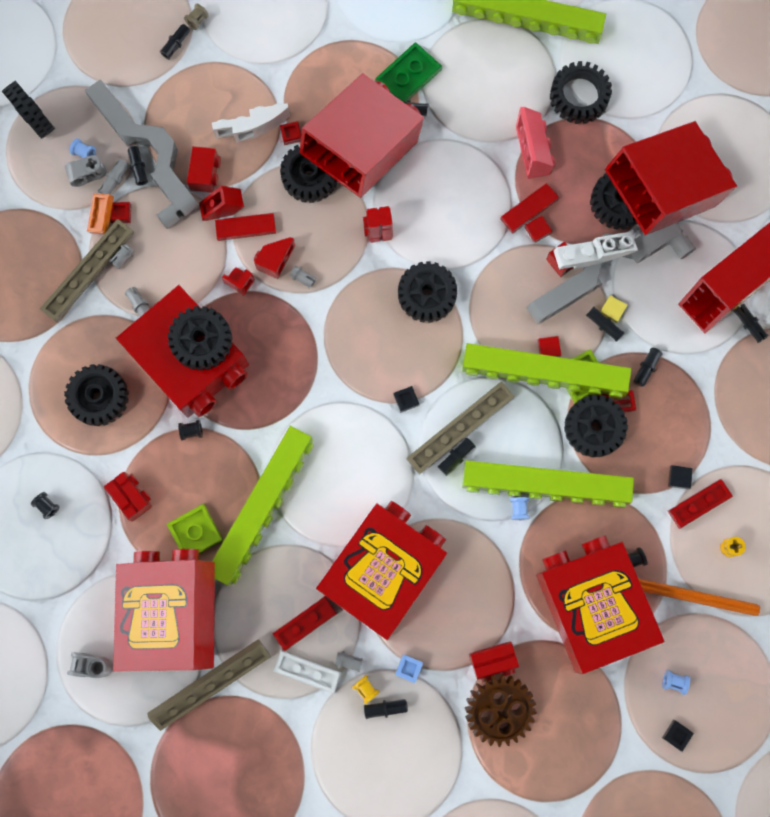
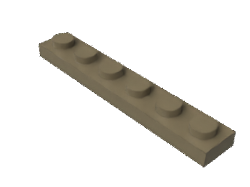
[40,219,134,323]
[406,381,515,475]
[147,639,271,731]

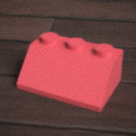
[516,107,555,179]

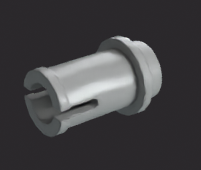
[109,243,135,269]
[290,266,317,289]
[335,651,363,672]

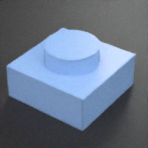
[395,654,423,683]

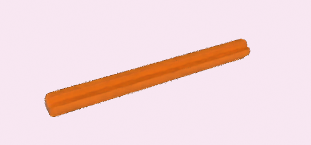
[638,578,760,616]

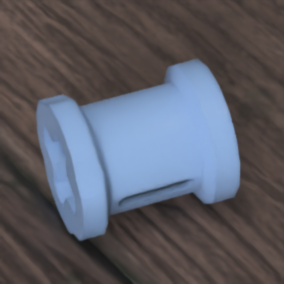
[69,138,96,161]
[510,497,530,520]
[662,670,690,695]

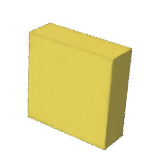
[600,295,627,323]

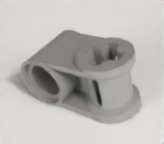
[65,155,106,187]
[67,652,113,678]

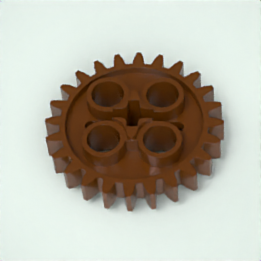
[465,674,537,747]

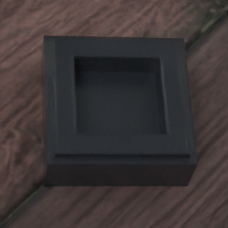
[393,386,420,413]
[668,465,693,490]
[662,719,694,752]

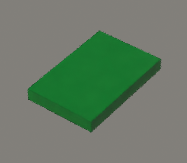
[375,42,442,102]

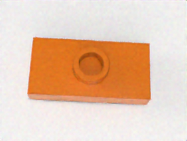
[87,193,114,234]

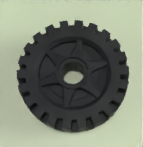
[2,80,55,139]
[280,145,337,203]
[590,173,638,230]
[398,261,457,323]
[168,306,233,371]
[64,364,129,426]
[564,395,628,458]

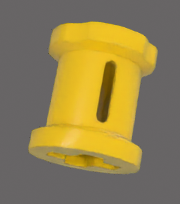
[720,537,746,557]
[351,675,380,705]

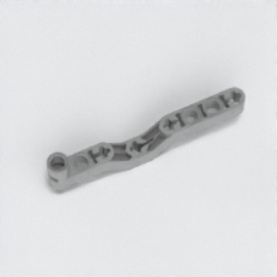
[85,79,199,229]
[526,223,696,324]

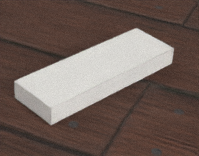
[273,650,342,694]

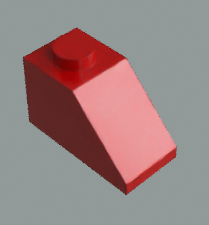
[199,185,244,221]
[254,237,296,279]

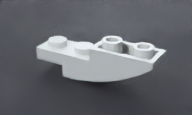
[212,103,290,143]
[554,231,638,269]

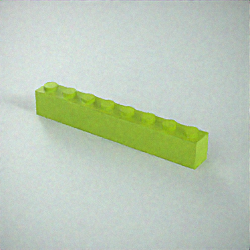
[452,0,607,44]
[462,343,631,399]
[212,425,314,586]
[462,460,634,508]

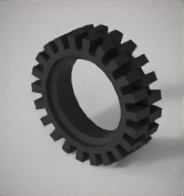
[550,61,612,124]

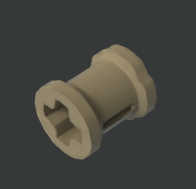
[184,3,209,30]

